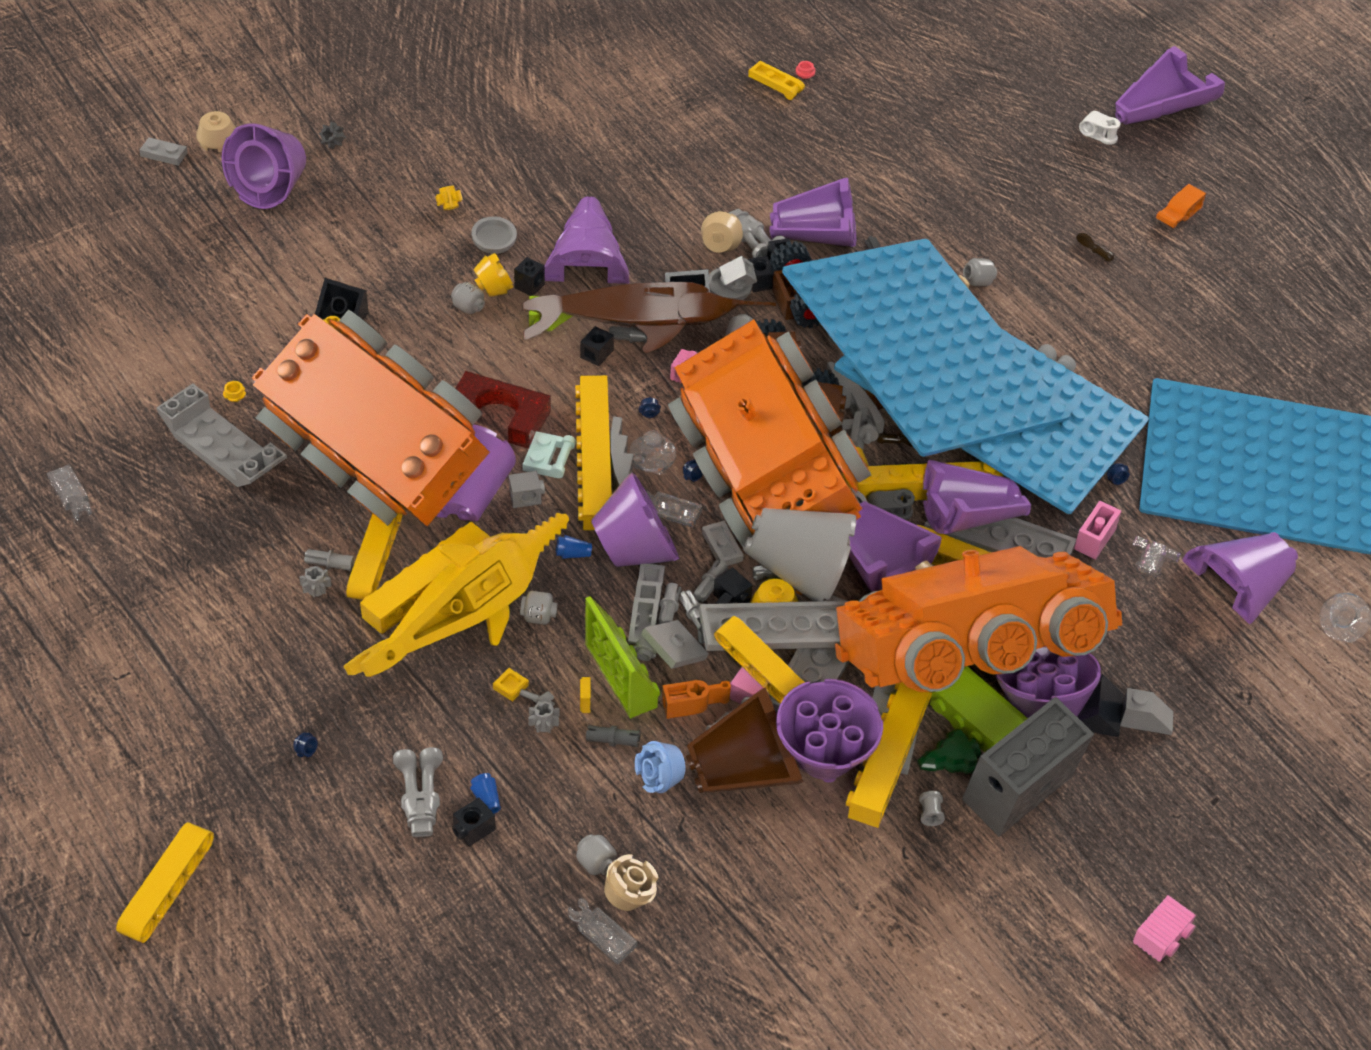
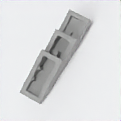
[827,362,885,433]
[610,416,633,490]
[628,564,665,644]

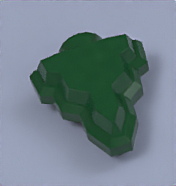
[917,729,981,775]

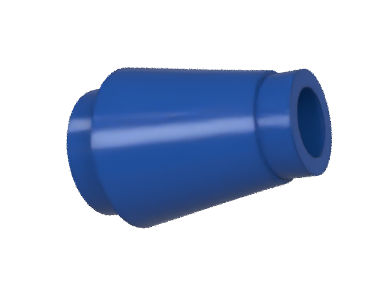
[556,535,592,559]
[470,773,501,814]

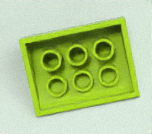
[585,596,660,718]

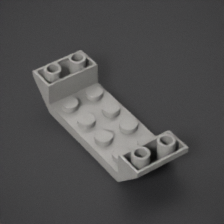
[156,383,287,487]

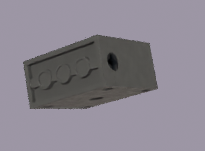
[962,697,1094,837]

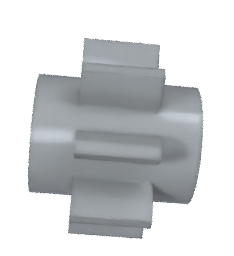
[299,566,331,597]
[528,701,560,733]

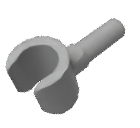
[520,689,555,706]

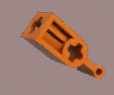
[1156,184,1206,228]
[662,680,731,719]

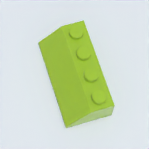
[930,666,1028,752]

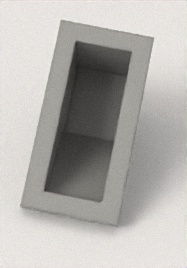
[1120,688,1173,735]

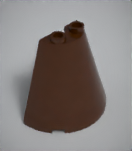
[686,688,804,793]

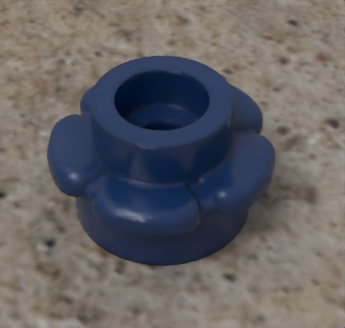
[638,398,661,418]
[683,459,703,482]
[1107,463,1130,485]
[293,732,318,757]

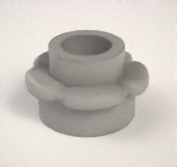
[633,639,657,661]

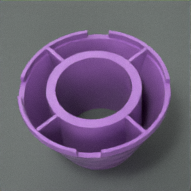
[222,123,306,209]
[591,472,679,567]

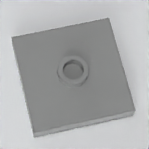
[641,620,709,669]

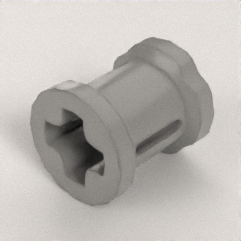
[919,791,945,826]

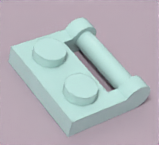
[523,431,576,478]

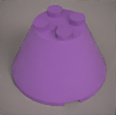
[995,647,1101,718]
[776,679,883,782]

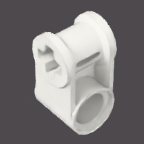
[1079,111,1120,145]

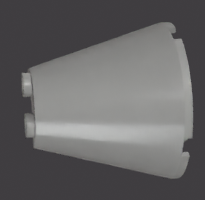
[743,508,856,602]

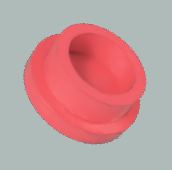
[796,61,815,79]

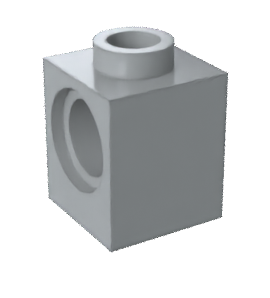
[720,256,757,293]
[509,471,545,508]

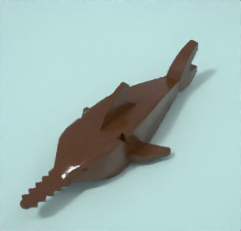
[522,282,776,353]

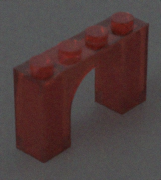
[455,371,551,449]

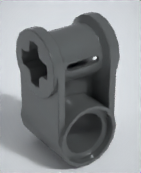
[867,489,915,520]

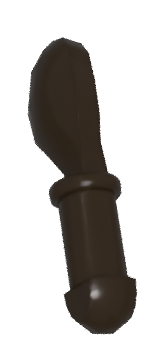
[1076,233,1114,261]
[876,433,913,447]

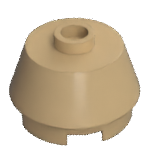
[196,111,236,152]
[701,211,743,253]
[604,854,658,911]

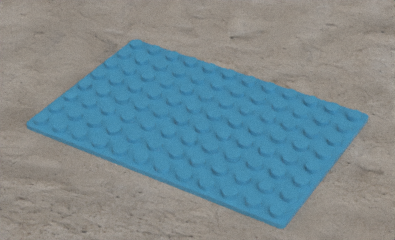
[782,239,1071,457]
[834,329,1149,514]
[1139,378,1371,555]

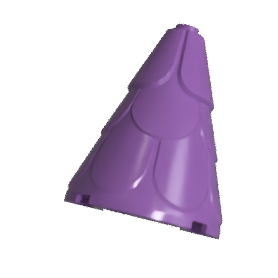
[1115,46,1225,125]
[545,197,629,284]

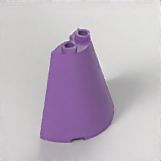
[770,178,857,247]
[436,425,516,521]
[923,460,1031,534]
[849,501,942,592]
[1182,532,1298,624]

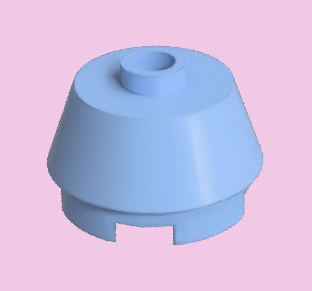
[635,741,685,793]

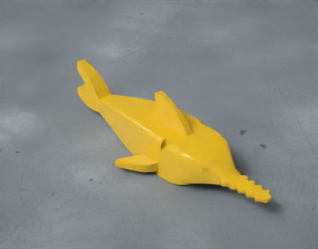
[343,513,569,677]

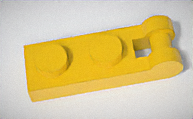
[748,61,805,100]

